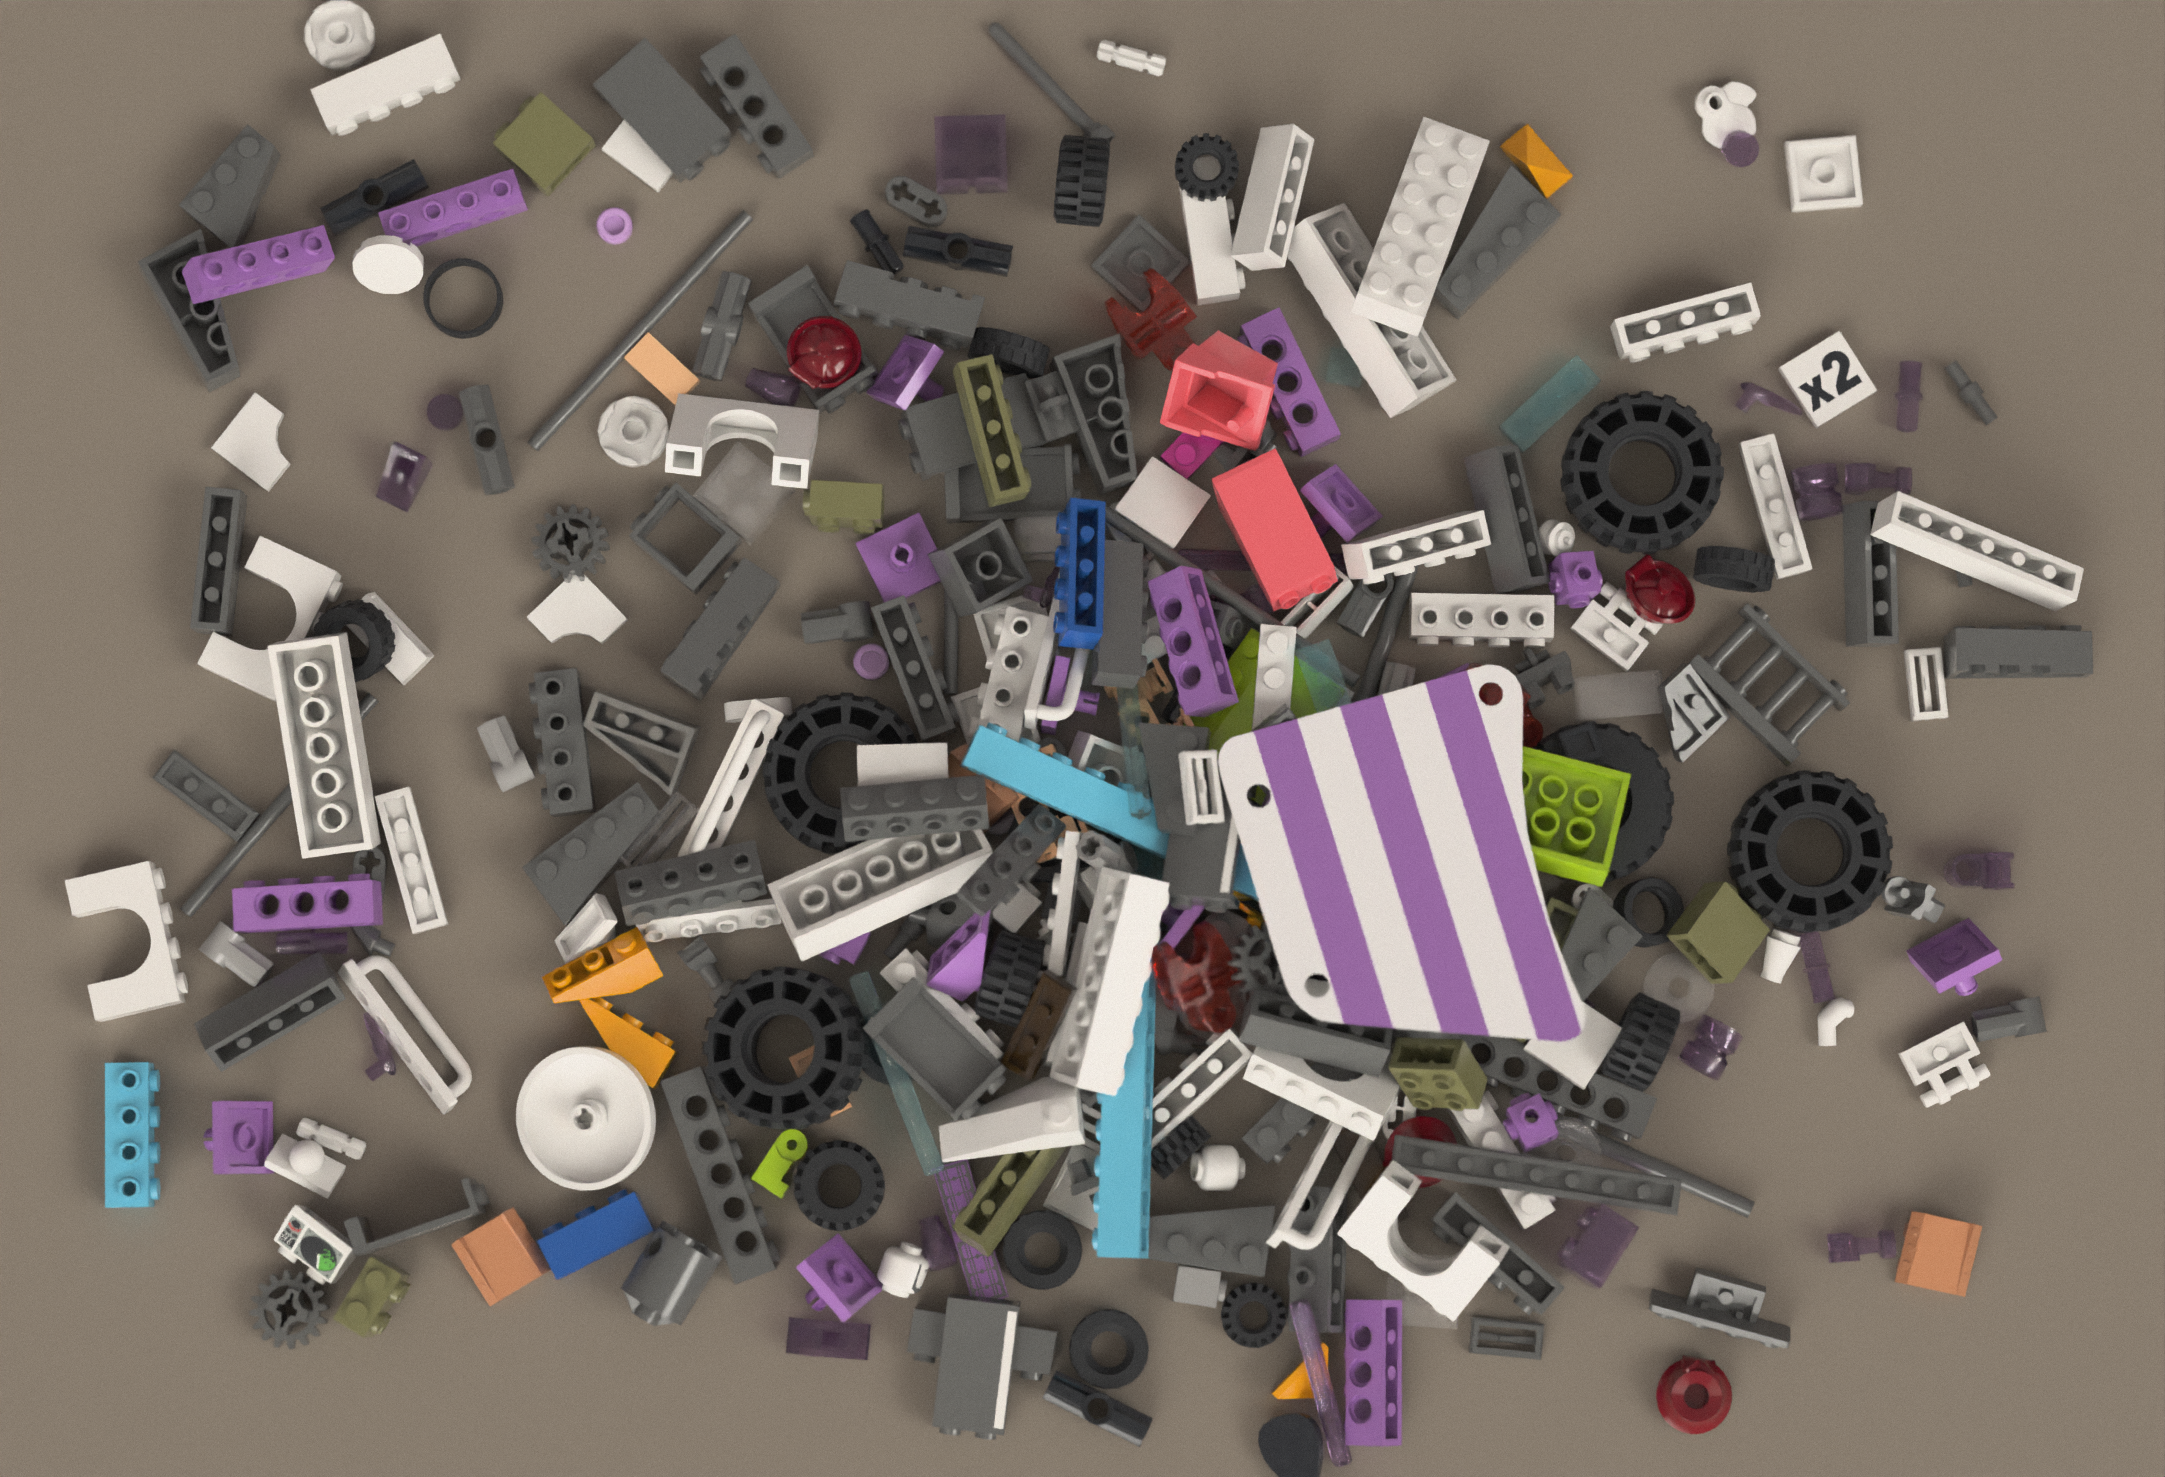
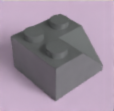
[927,518,1033,617]

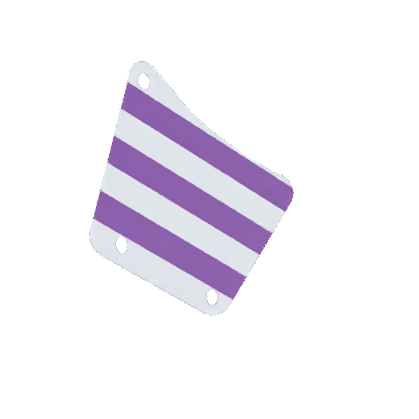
[1218,664,1586,1042]

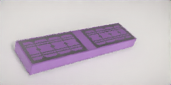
[933,1159,1009,1299]

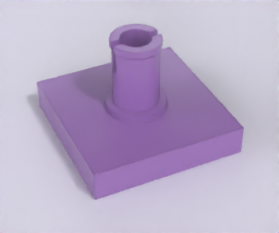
[866,335,944,410]
[1300,464,1383,543]
[856,513,941,602]
[1041,655,1100,735]
[1157,902,1205,959]
[1906,918,2002,996]
[203,1101,274,1174]
[796,1234,883,1323]

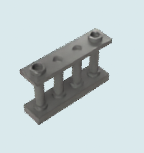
[1689,603,1851,767]

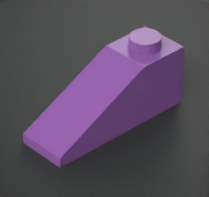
[926,911,990,1001]

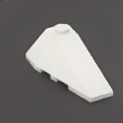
[939,1077,1085,1162]

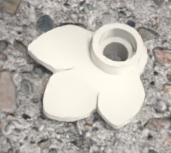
[1695,82,1756,149]

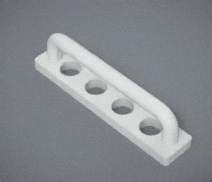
[1025,573,1090,729]
[678,698,785,857]
[338,955,472,1115]
[1266,1120,1373,1249]

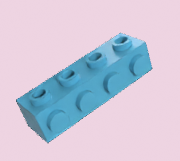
[105,1062,160,1208]

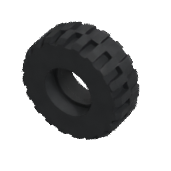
[1560,391,1724,555]
[763,692,918,855]
[1533,721,1674,884]
[1727,770,1893,933]
[702,967,869,1130]

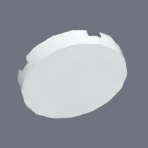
[304,0,375,70]
[353,235,424,294]
[598,396,669,467]

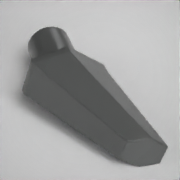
[350,925,395,957]

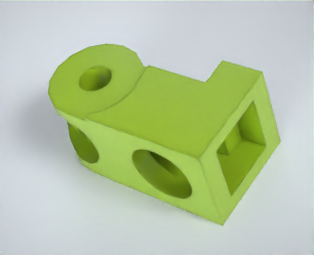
[751,1129,808,1199]

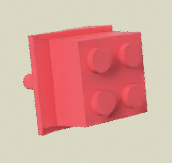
[1160,330,1278,451]

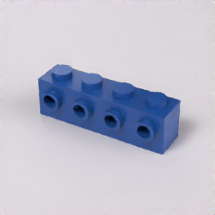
[1053,498,1106,650]

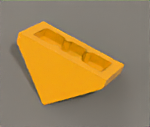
[1500,124,1573,199]
[1271,1342,1328,1399]

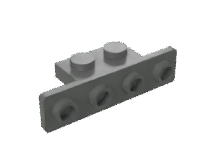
[956,804,1066,917]
[1649,1267,1791,1348]

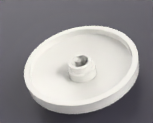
[516,1046,656,1191]

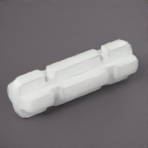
[1097,40,1166,76]
[296,1118,366,1160]

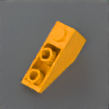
[542,927,663,1003]
[580,997,678,1089]

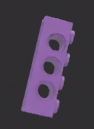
[378,169,528,247]
[182,225,335,304]
[1237,308,1341,457]
[1148,566,1239,718]
[232,874,383,934]
[1344,1300,1402,1446]

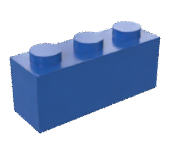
[537,1189,656,1280]

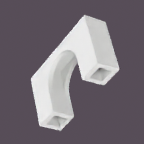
[665,393,819,489]
[197,536,343,702]
[65,861,189,1022]
[1243,1046,1401,1141]
[1337,1160,1509,1321]

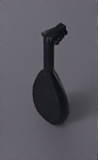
[1258,1412,1324,1477]

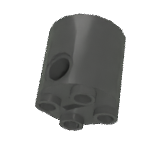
[621,1220,723,1327]

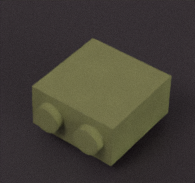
[493,92,596,197]
[803,480,885,535]
[1666,881,1770,984]
[1388,1037,1488,1111]
[333,1256,411,1338]

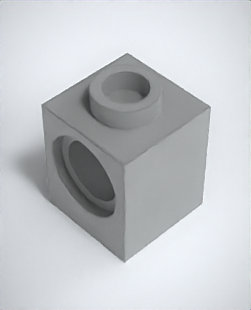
[1172,1265,1227,1308]

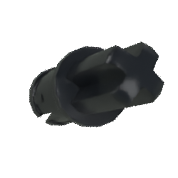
[850,209,904,275]

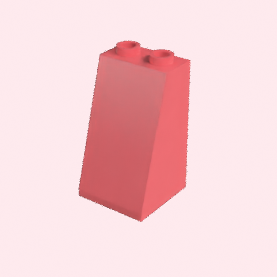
[1211,448,1337,612]

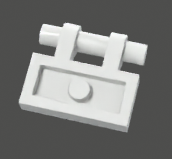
[1570,582,1663,672]
[1898,1021,1990,1108]

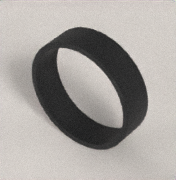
[423,258,503,339]

